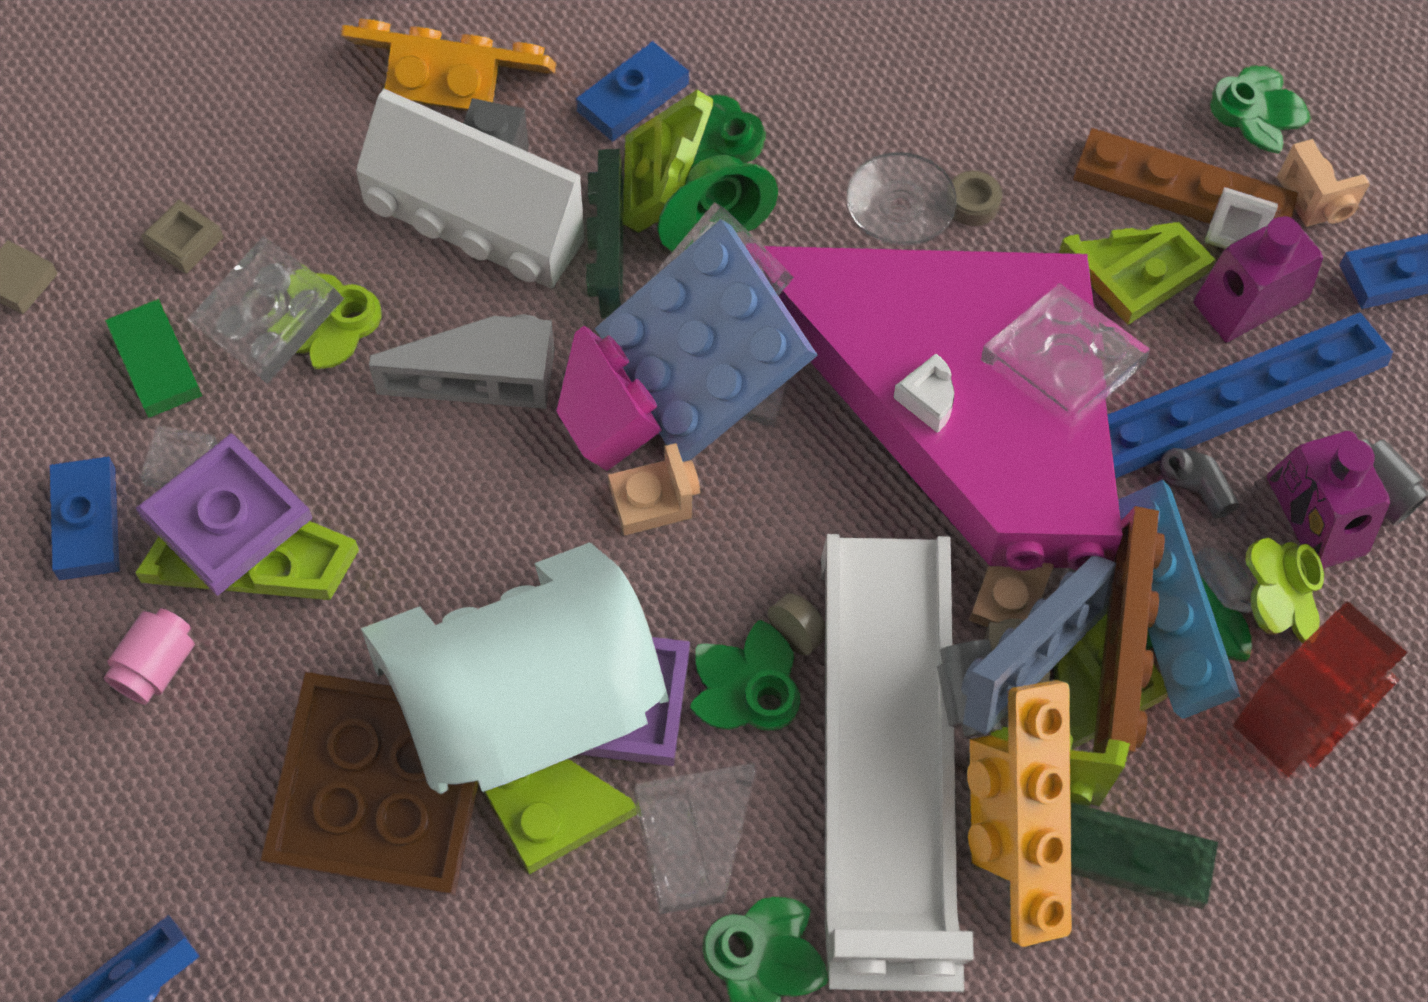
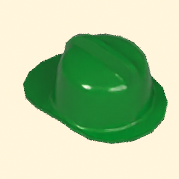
[657,154,779,253]

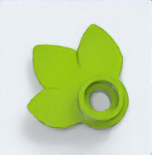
[269,273,382,369]
[1245,537,1324,647]

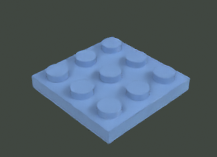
[595,219,818,462]

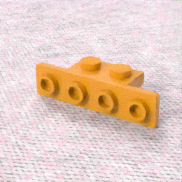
[341,19,556,111]
[967,680,1071,947]

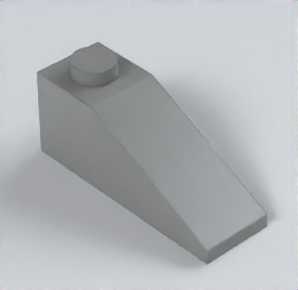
[369,314,555,409]

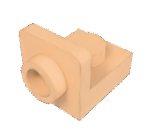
[1277,139,1370,227]
[608,443,700,536]
[969,563,1054,627]

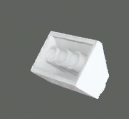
[356,89,584,289]

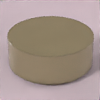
[946,171,1002,226]
[768,593,825,655]

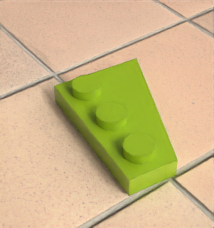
[136,521,359,600]

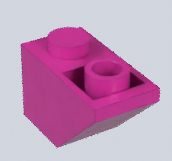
[556,326,662,471]

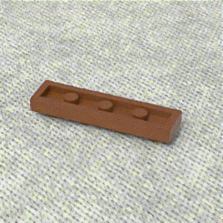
[1073,128,1299,224]
[1093,506,1165,757]

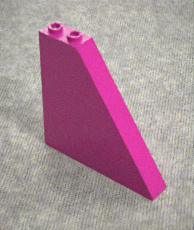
[750,246,1123,571]

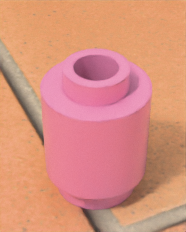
[103,608,195,705]

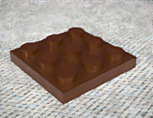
[260,672,479,896]

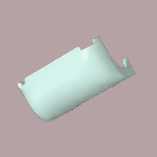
[361,542,669,794]

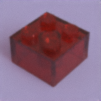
[1232,600,1408,777]

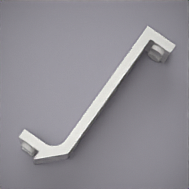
[821,534,973,992]

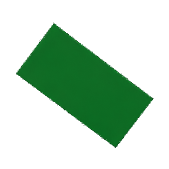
[105,299,203,418]

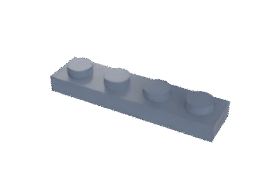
[962,556,1116,734]

